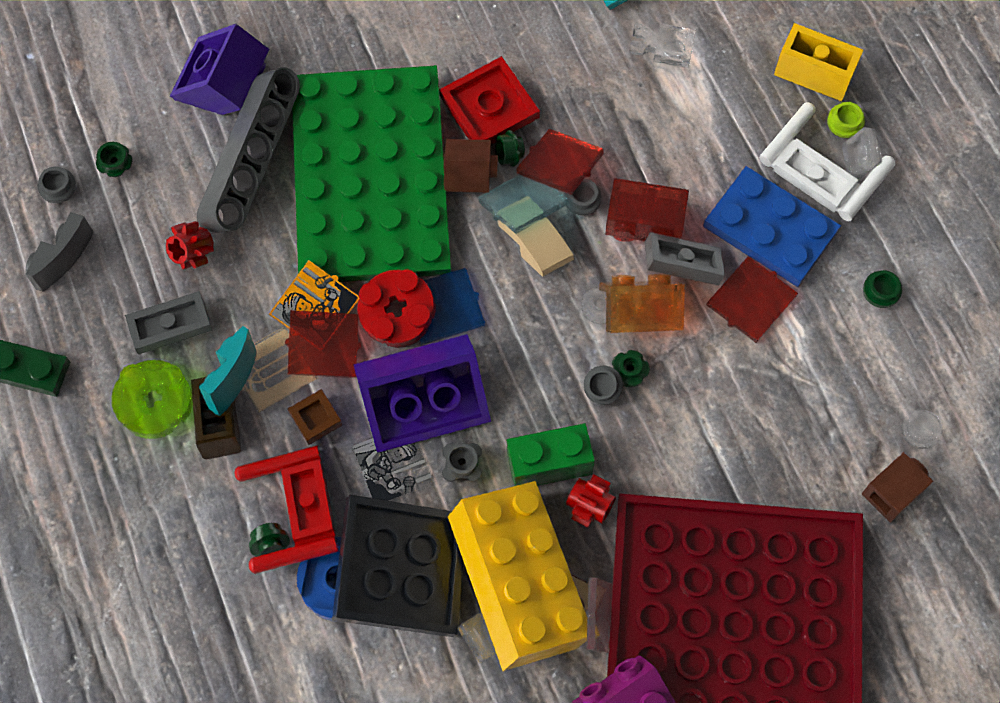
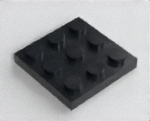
[332,494,463,637]

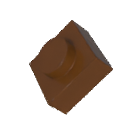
[287,389,343,445]

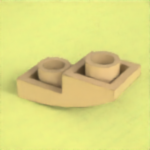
[497,199,574,277]

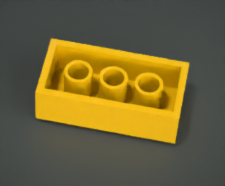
[448,481,594,671]

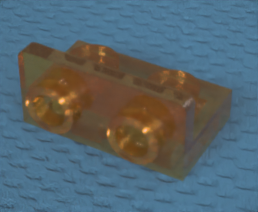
[599,274,685,333]

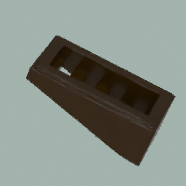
[191,377,241,459]

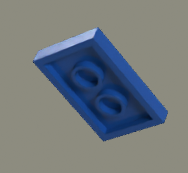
[703,166,841,287]

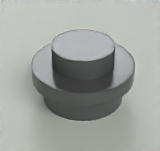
[37,166,76,203]
[564,178,602,215]
[584,365,623,405]

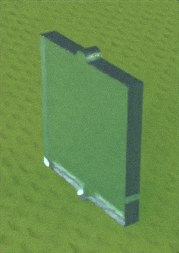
[478,169,568,234]

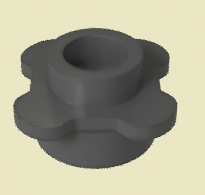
[442,443,482,482]

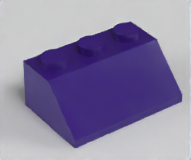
[353,334,491,453]

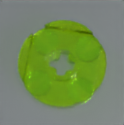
[112,360,193,439]

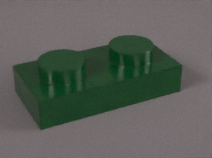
[0,340,71,397]

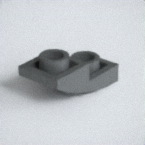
[25,212,94,292]

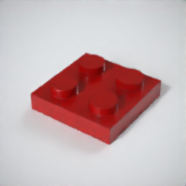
[439,56,540,144]

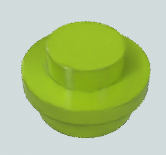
[827,102,865,138]

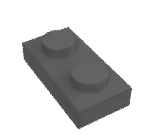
[645,232,725,286]
[125,291,212,355]

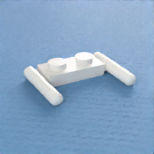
[759,102,895,221]

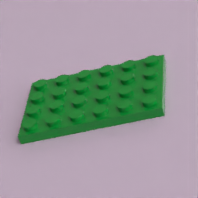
[292,65,451,282]

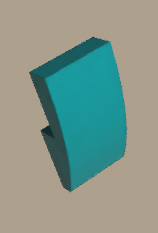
[199,326,257,416]

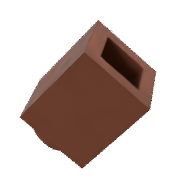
[444,139,498,193]
[861,452,933,523]

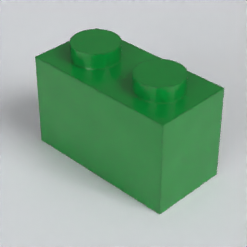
[506,423,595,486]

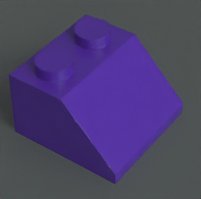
[170,24,270,115]

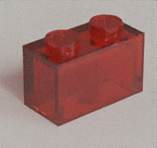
[605,178,689,242]

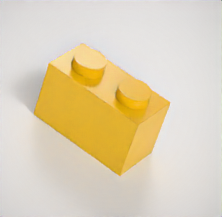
[774,23,863,102]

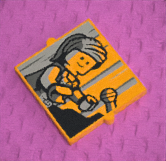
[269,260,359,352]

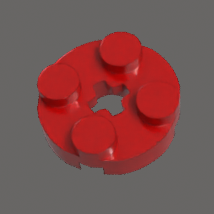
[357,269,436,348]

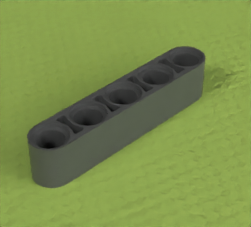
[197,67,300,234]

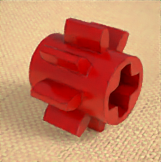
[166,221,214,270]
[566,474,616,528]

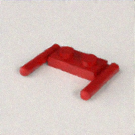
[234,445,339,574]

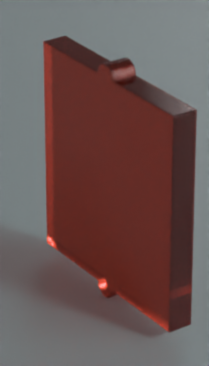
[516,129,604,195]
[706,256,798,343]
[285,310,361,378]

